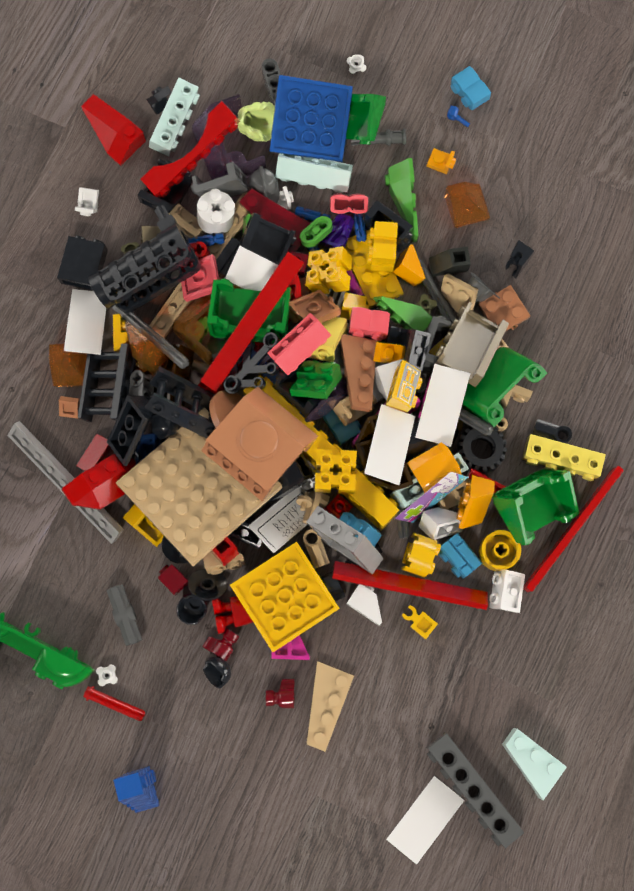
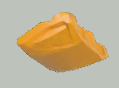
[406,442,462,493]

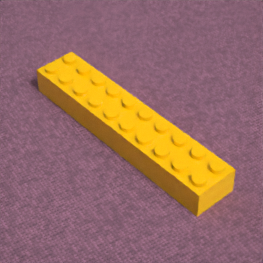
[243,375,399,531]

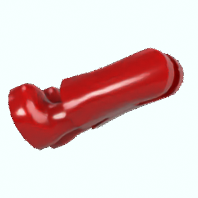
[212,596,253,634]

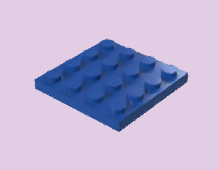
[269,75,353,162]

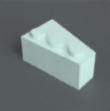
[502,728,567,800]

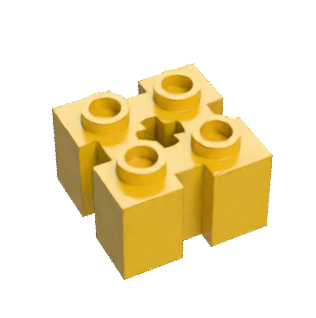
[367,221,398,272]
[305,246,353,294]
[315,449,357,494]

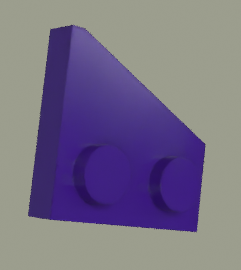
[319,214,355,248]

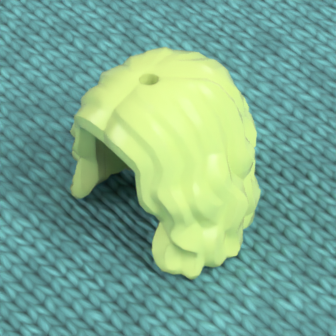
[238,102,275,142]

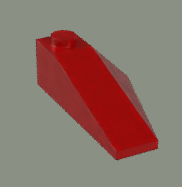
[81,94,146,166]

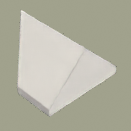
[374,359,404,400]

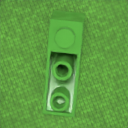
[373,296,432,331]

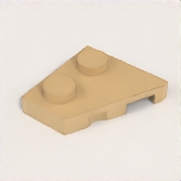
[441,274,478,313]

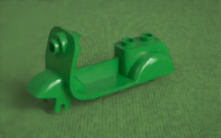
[0,612,95,689]

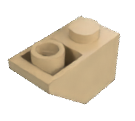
[203,551,246,575]

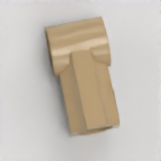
[303,529,330,569]

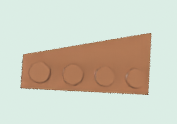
[339,334,377,412]

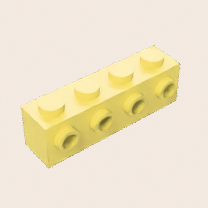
[522,434,606,481]

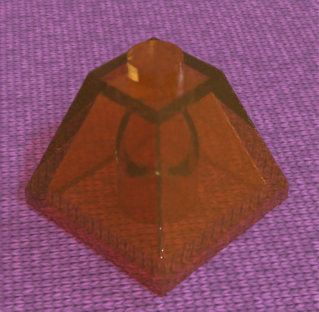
[444,182,490,228]
[125,321,168,375]
[49,344,87,387]

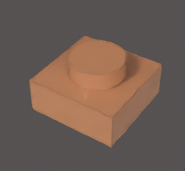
[59,396,80,419]

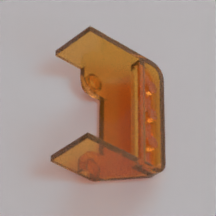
[173,282,243,365]

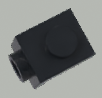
[146,86,172,115]

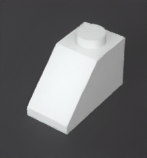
[419,507,463,540]
[347,584,382,626]

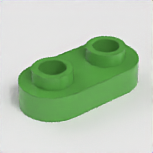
[300,216,333,247]

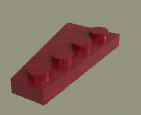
[238,188,311,252]

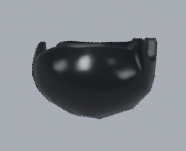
[176,593,208,625]
[203,657,231,689]

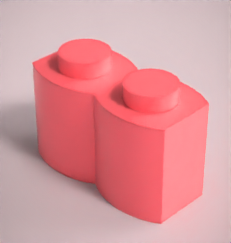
[330,193,368,214]
[348,307,390,341]

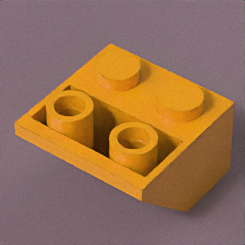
[456,475,495,529]

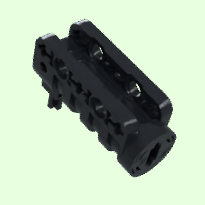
[88,205,201,313]

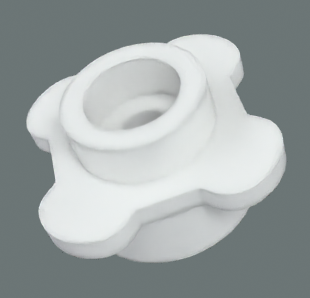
[347,55,366,74]
[96,664,118,686]

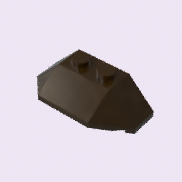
[354,414,414,491]

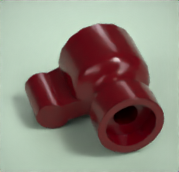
[202,629,239,661]
[266,679,295,708]

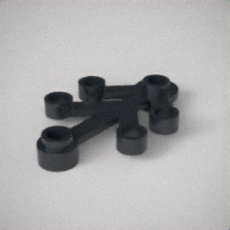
[224,332,280,394]

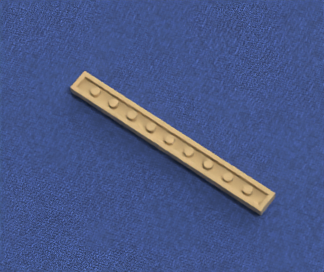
[143,192,249,339]

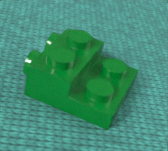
[290,360,342,399]

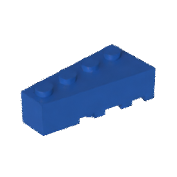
[113,766,160,813]

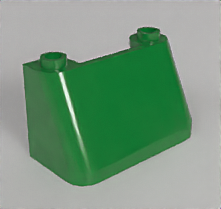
[346,94,386,145]
[207,279,291,344]
[462,347,547,427]
[492,469,580,545]

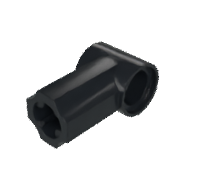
[532,419,572,444]

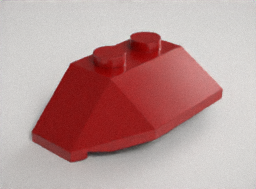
[61,454,136,510]

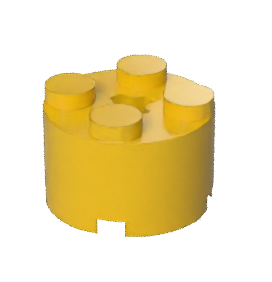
[479,530,521,571]
[401,533,441,577]

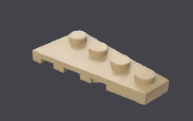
[307,661,354,752]

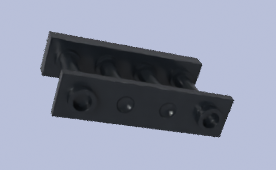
[78,344,138,422]
[145,366,216,438]

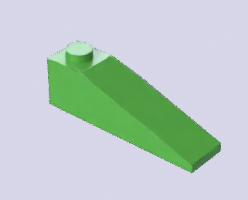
[385,158,418,242]

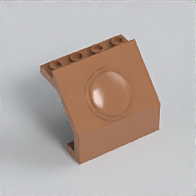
[201,387,318,501]

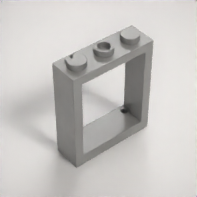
[306,506,383,574]

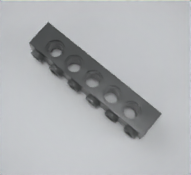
[426,732,524,849]

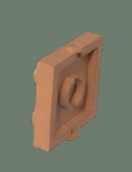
[478,285,530,332]
[289,289,341,323]

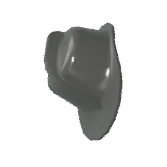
[248,166,280,203]
[467,272,500,302]

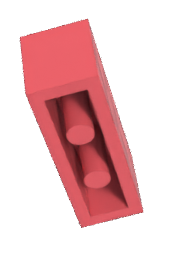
[267,313,331,375]

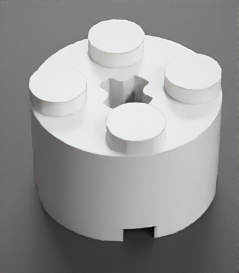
[197,189,235,234]

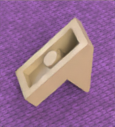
[500,385,533,409]

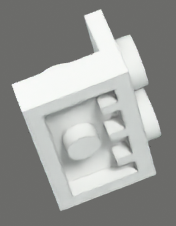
[489,570,525,613]

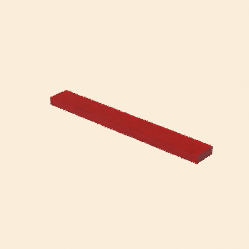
[200,252,304,392]
[523,466,623,592]
[332,561,488,610]

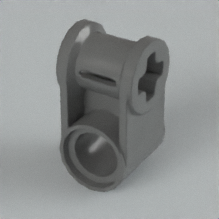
[129,370,154,399]

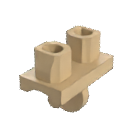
[296,491,329,524]

